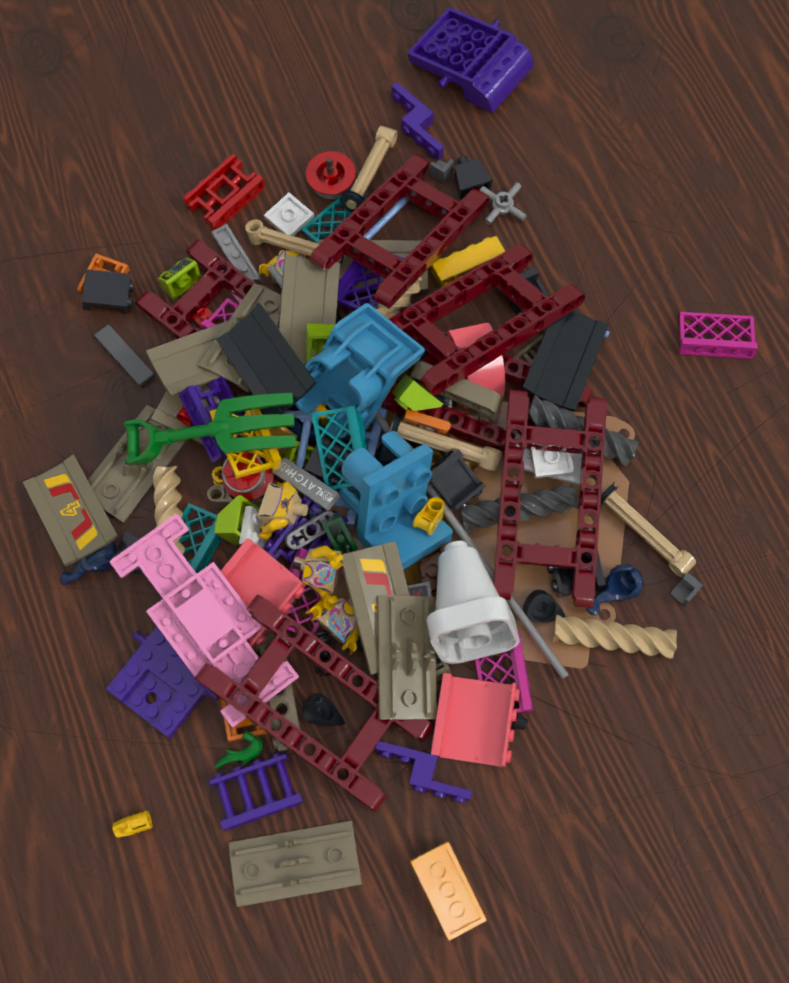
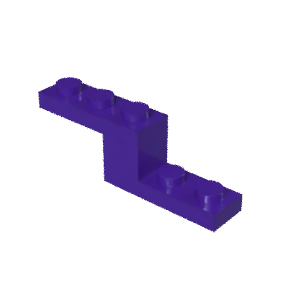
[392,82,444,160]
[375,741,472,803]

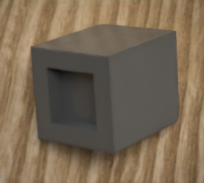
[429,159,454,184]
[670,572,703,607]

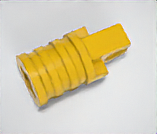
[112,810,153,838]

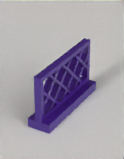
[337,254,405,310]

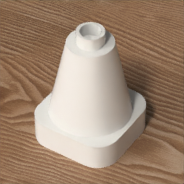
[427,541,520,664]

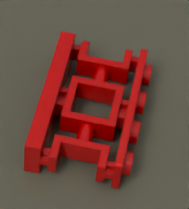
[183,154,265,230]

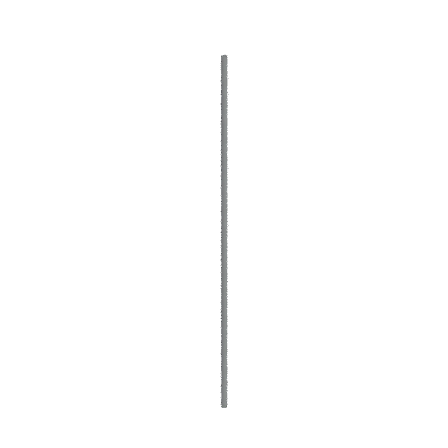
[268,265,569,680]

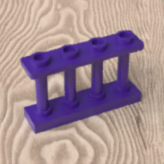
[208,752,304,831]

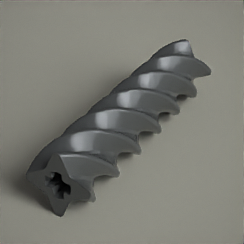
[527,395,639,466]
[460,484,578,532]

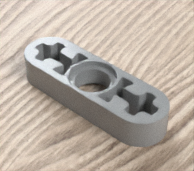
[285,511,335,549]

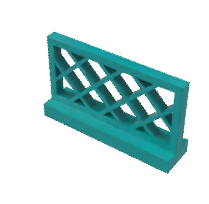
[301,188,381,243]
[311,405,368,490]
[179,503,223,574]

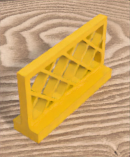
[209,409,281,478]

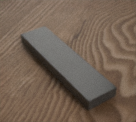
[94,324,155,387]

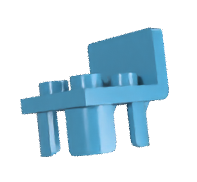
[295,303,425,438]
[339,431,453,570]

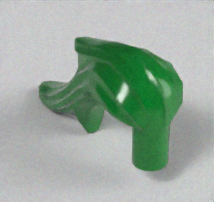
[214,730,263,770]

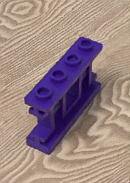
[179,377,254,463]
[263,495,349,582]

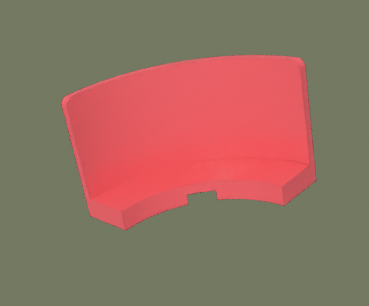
[447,323,505,410]

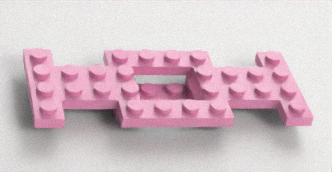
[109,513,299,728]

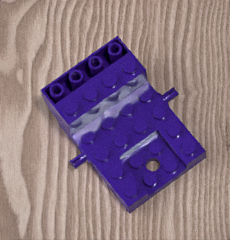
[407,7,534,113]
[106,616,218,740]

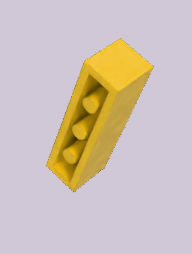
[431,236,505,288]

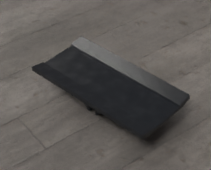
[216,302,316,415]
[522,310,609,412]

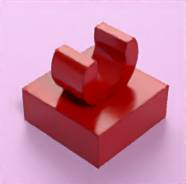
[192,306,218,329]

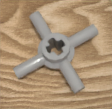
[480,183,527,225]

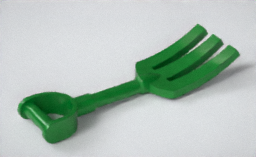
[123,393,296,465]

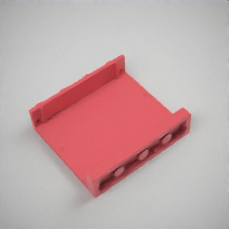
[221,538,306,648]
[431,673,520,767]

